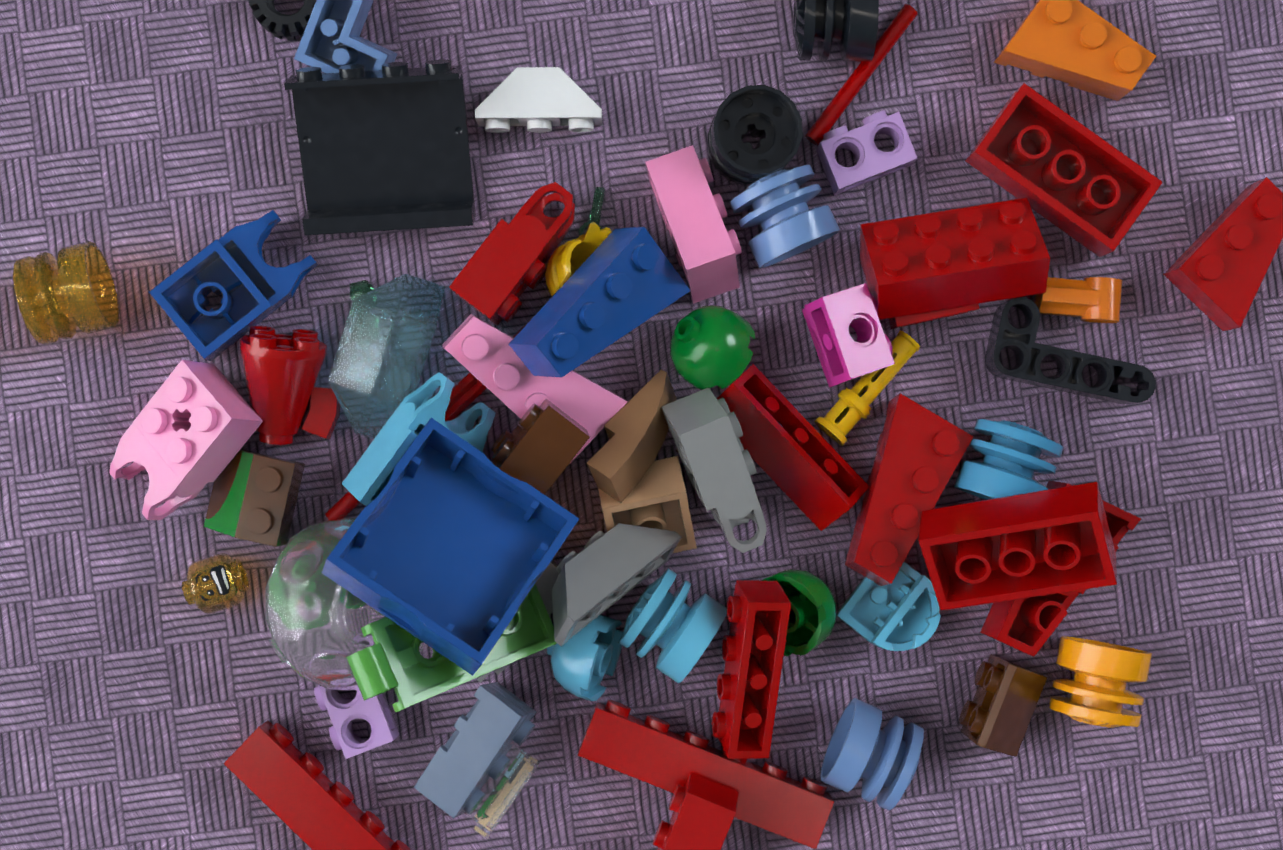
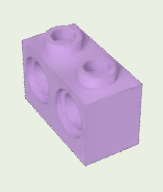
[816,110,918,196]
[314,665,399,759]

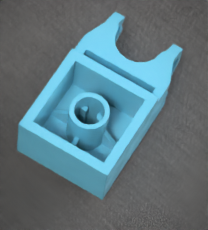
[342,372,496,506]

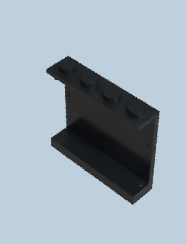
[284,59,476,235]

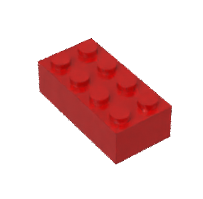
[965,83,1163,257]
[860,197,1050,320]
[918,482,1117,610]

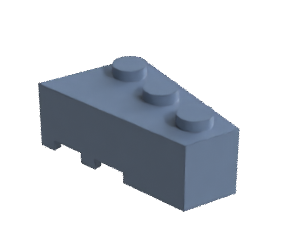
[414,682,537,819]

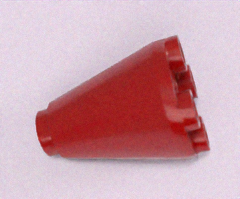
[240,326,327,445]

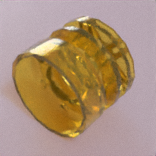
[13,241,119,345]

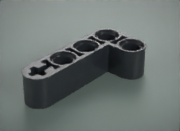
[985,297,1156,404]

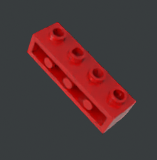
[716,364,870,531]
[712,580,791,759]

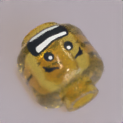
[182,553,249,614]

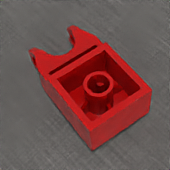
[449,182,575,326]

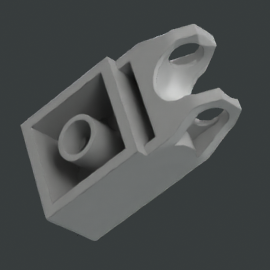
[662,388,767,553]

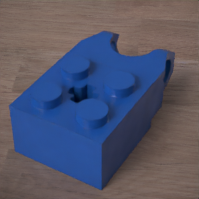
[149,210,318,361]

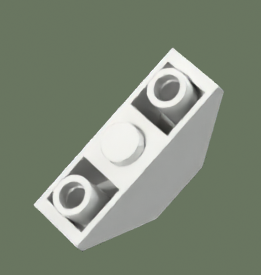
[475,67,603,133]

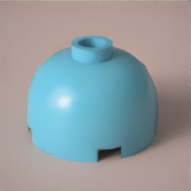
[547,615,623,701]

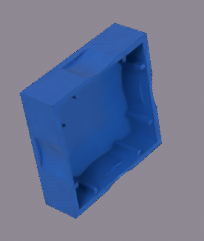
[322,418,579,676]

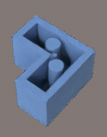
[294,0,397,73]

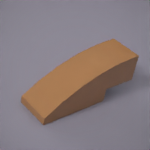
[586,369,677,503]

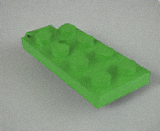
[346,584,557,713]

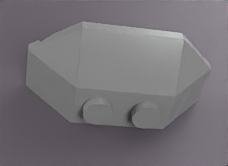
[552,523,682,646]

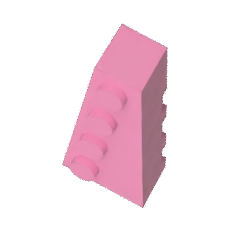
[442,314,628,464]

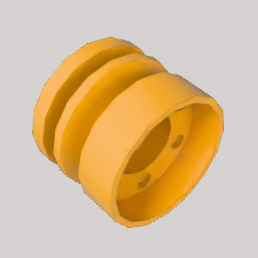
[1049,636,1152,728]

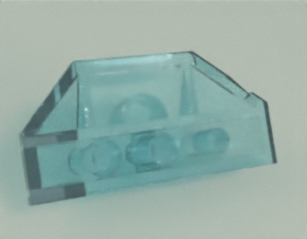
[327,274,445,439]

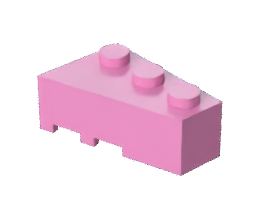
[645,145,742,304]

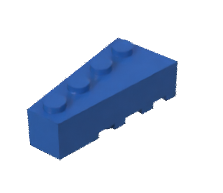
[509,226,691,377]

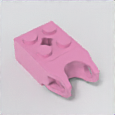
[109,360,263,520]

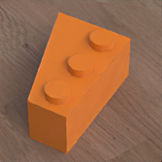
[993,0,1156,101]

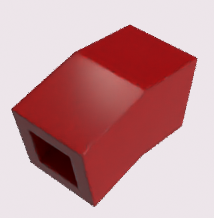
[302,387,341,439]

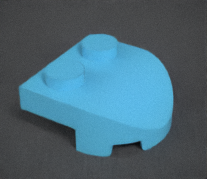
[836,562,941,651]

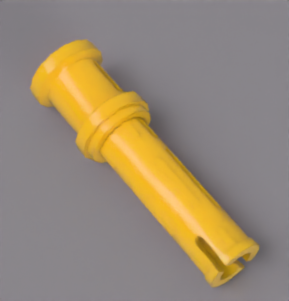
[814,330,920,446]

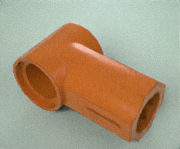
[1034,277,1122,323]

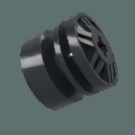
[793,0,879,62]
[707,85,803,186]

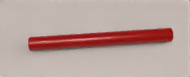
[805,4,918,146]

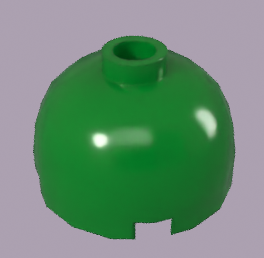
[670,305,755,390]
[762,569,836,657]

